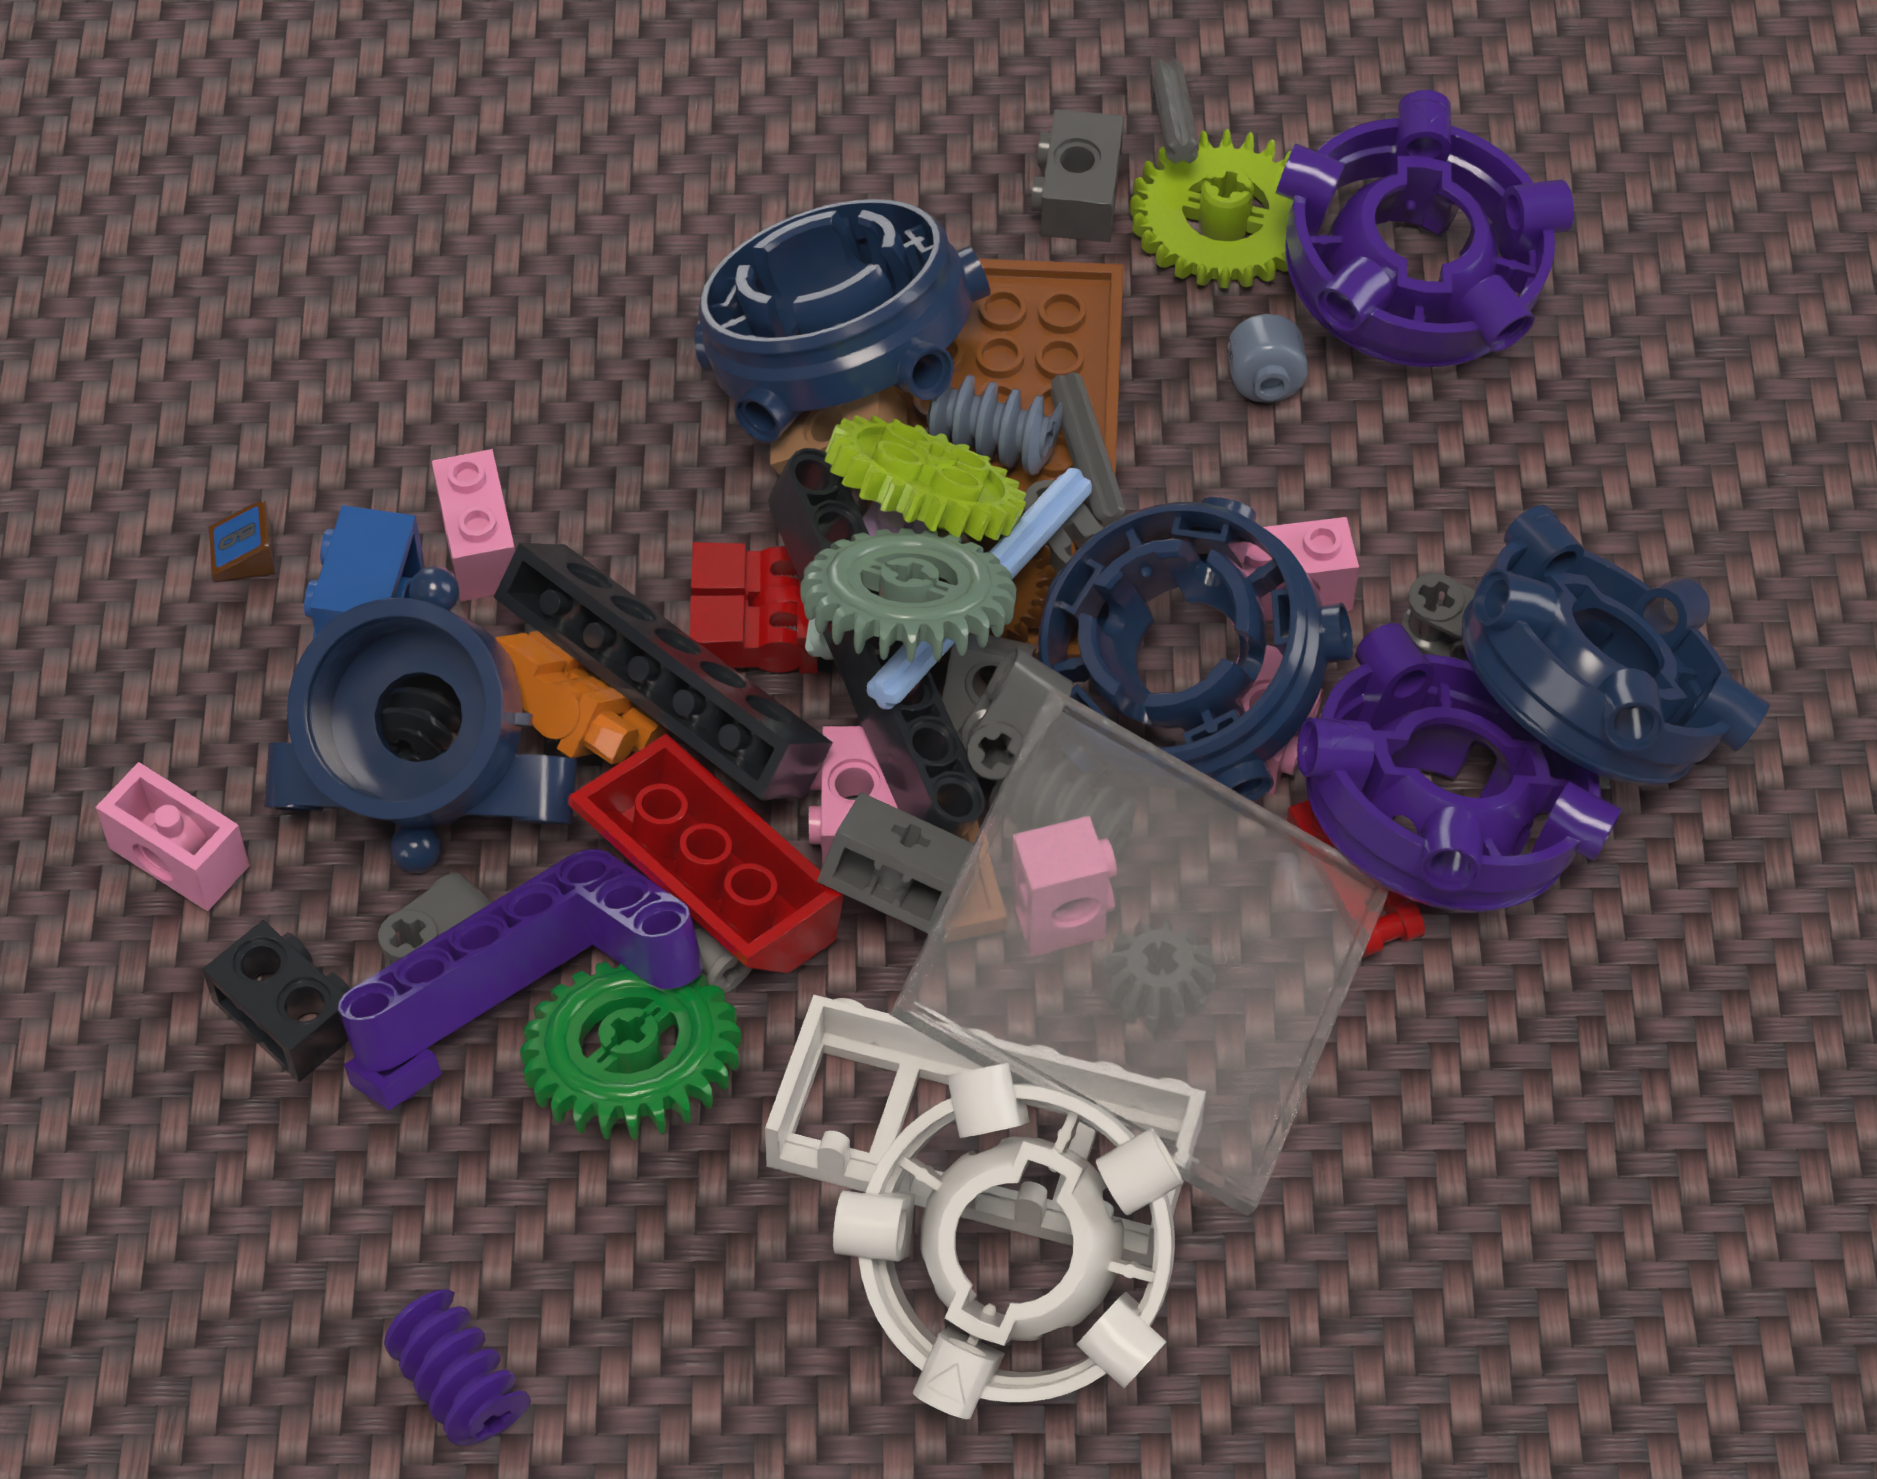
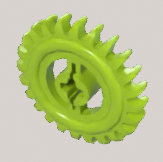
[1129,129,1319,288]

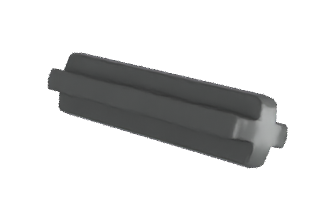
[1152,59,1199,164]
[1051,372,1126,528]

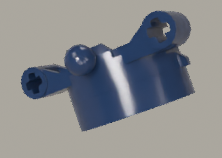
[264,566,577,874]

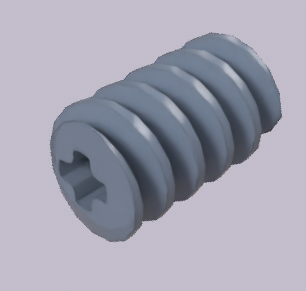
[927,374,1063,475]

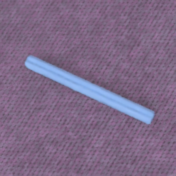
[867,468,1092,709]

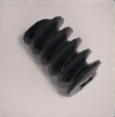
[381,675,462,762]

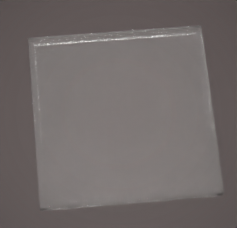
[889,687,1390,1216]

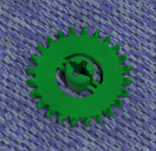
[520,962,742,1140]

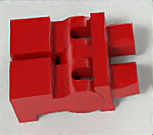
[689,542,821,673]

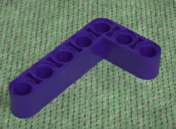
[338,849,704,1072]

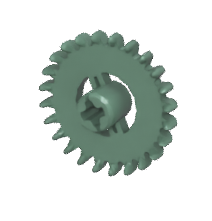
[800,528,1017,663]

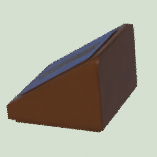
[209,501,275,582]

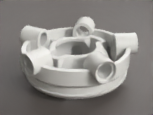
[833,1062,1183,1419]

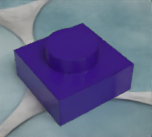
[344,1048,442,1110]

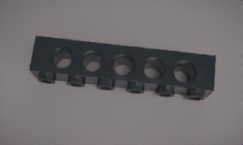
[494,543,833,800]

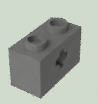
[817,792,980,937]

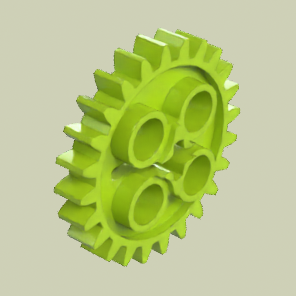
[825,415,1026,541]

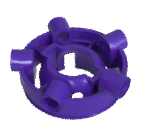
[1275,90,1574,368]
[1297,623,1622,912]

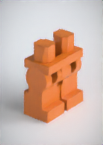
[495,631,667,764]

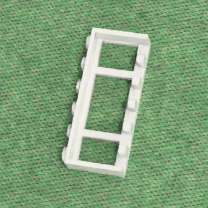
[765,995,1204,1267]

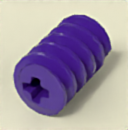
[384,1289,531,1446]

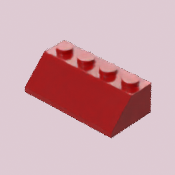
[568,734,844,974]

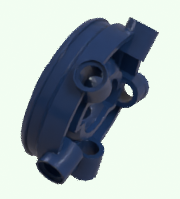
[694,199,991,443]
[1038,497,1353,807]
[1462,505,1770,786]

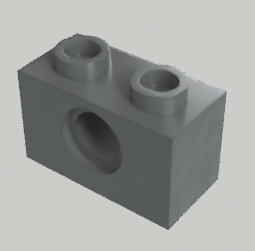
[1031,109,1124,242]

